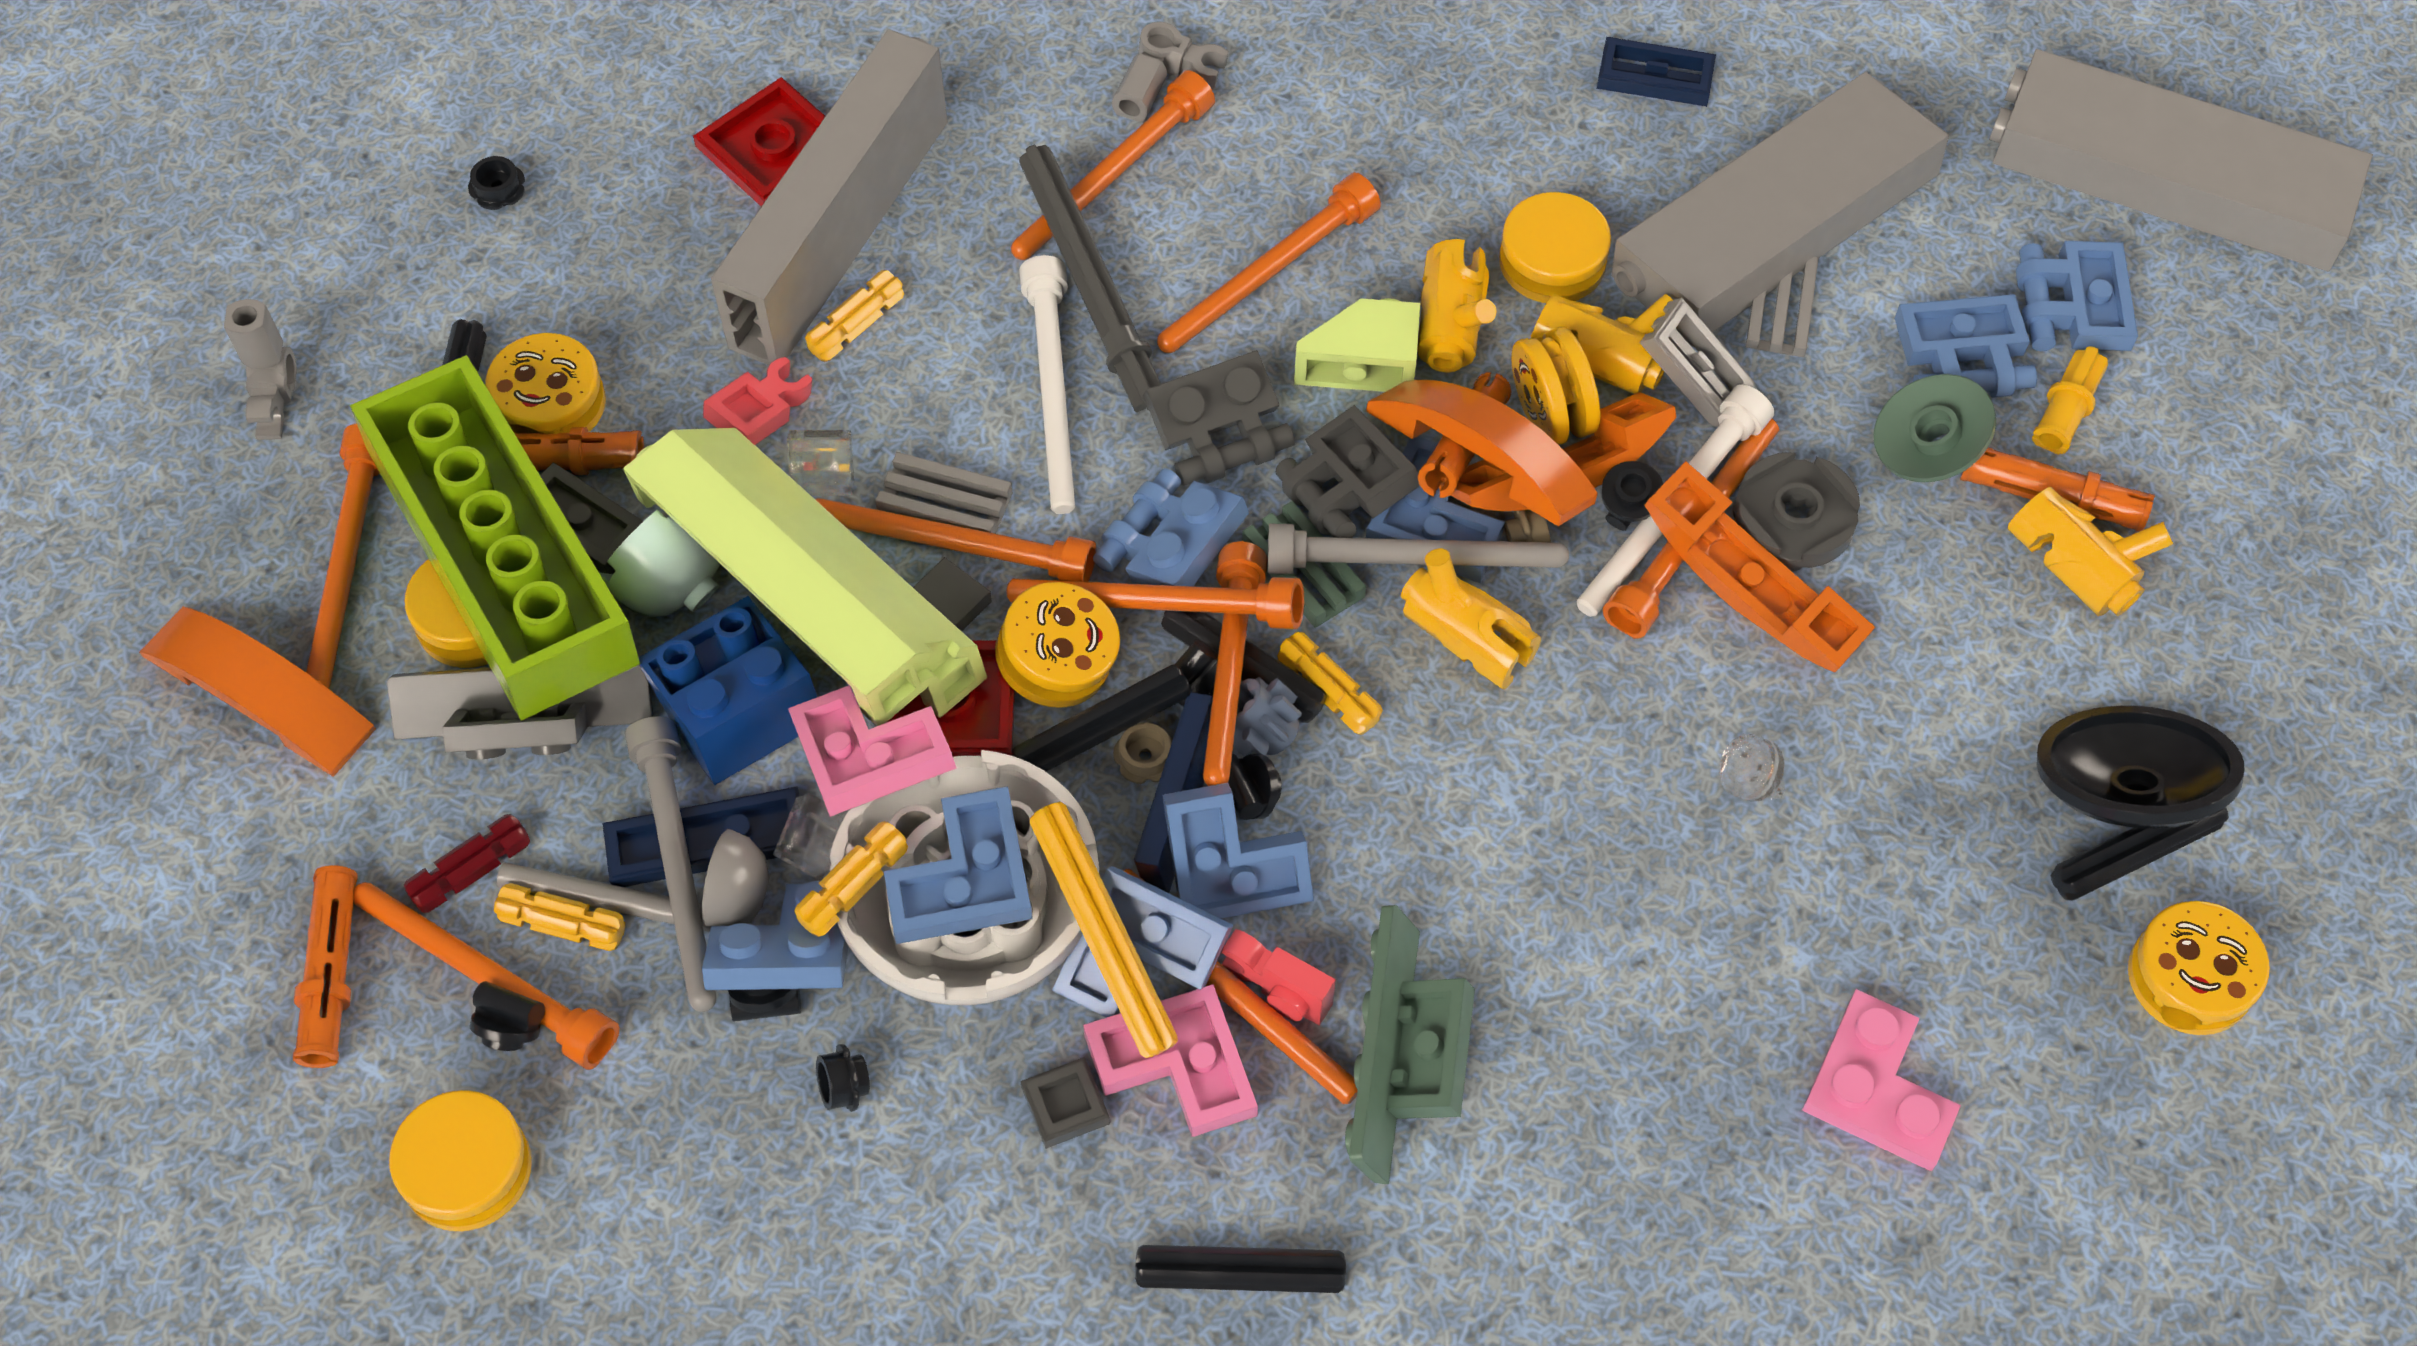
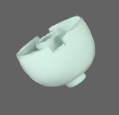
[599,510,720,617]

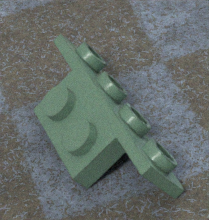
[1345,905,1475,1184]

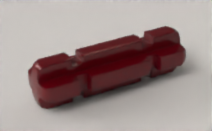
[404,814,530,913]

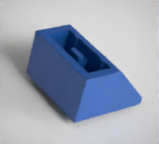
[639,596,817,786]

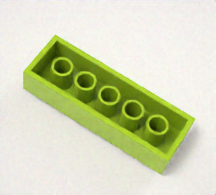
[350,355,640,721]

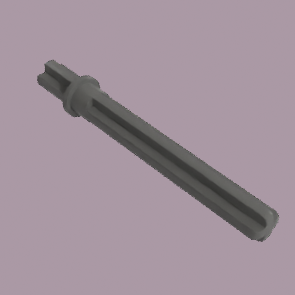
[1019,144,1161,413]

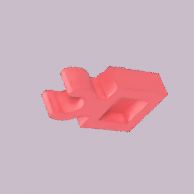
[703,357,812,445]
[1221,929,1336,1026]

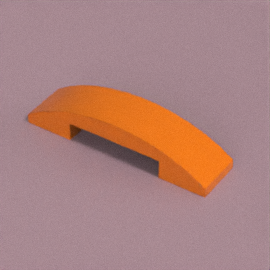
[1366,380,1598,527]
[1439,392,1677,511]
[1645,461,1875,673]
[139,606,376,777]

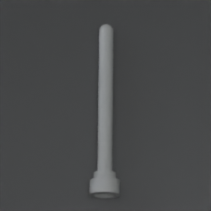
[1268,523,1569,574]
[625,716,716,1012]

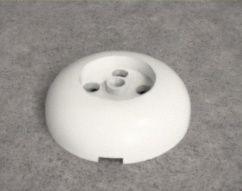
[830,750,1099,1005]

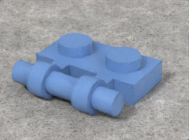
[2016,241,2138,352]
[1894,294,2037,398]
[1093,468,1249,586]

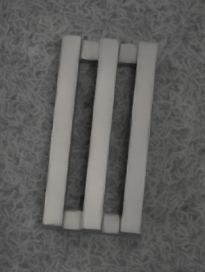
[1745,257,1819,357]
[1640,298,1755,427]
[875,452,1013,534]

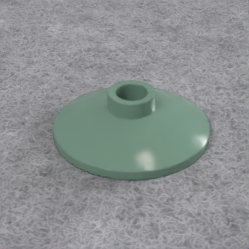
[1873,374,1996,482]

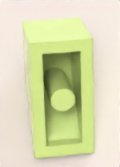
[1294,298,1420,392]

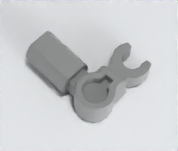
[1112,22,1229,122]
[224,299,297,440]

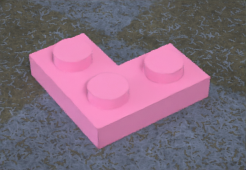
[788,685,956,817]
[1083,984,1258,1137]
[1802,989,1961,1172]

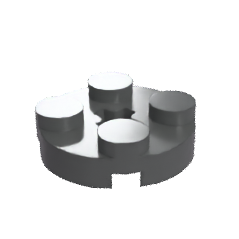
[1732,452,1860,572]

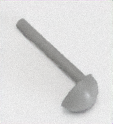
[497,829,770,932]

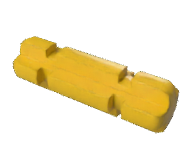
[805,270,904,362]
[1277,631,1383,735]
[794,821,908,937]
[494,883,626,951]

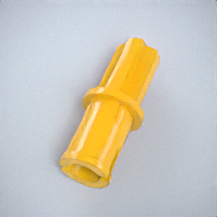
[2032,346,2108,455]

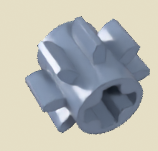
[1233,677,1302,756]

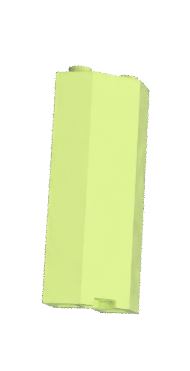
[623,428,987,726]

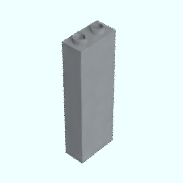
[711,29,948,365]
[1989,49,2373,272]
[1611,71,1949,347]

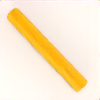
[1030,802,1178,1058]

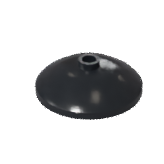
[2036,706,2245,829]

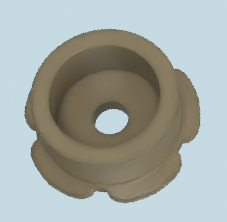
[1504,510,1551,542]
[1113,722,1173,784]

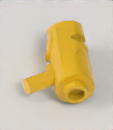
[1417,239,1497,373]
[1530,294,1673,394]
[2007,487,2174,616]
[1401,548,1541,690]

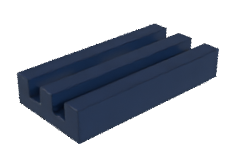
[1596,36,1716,107]

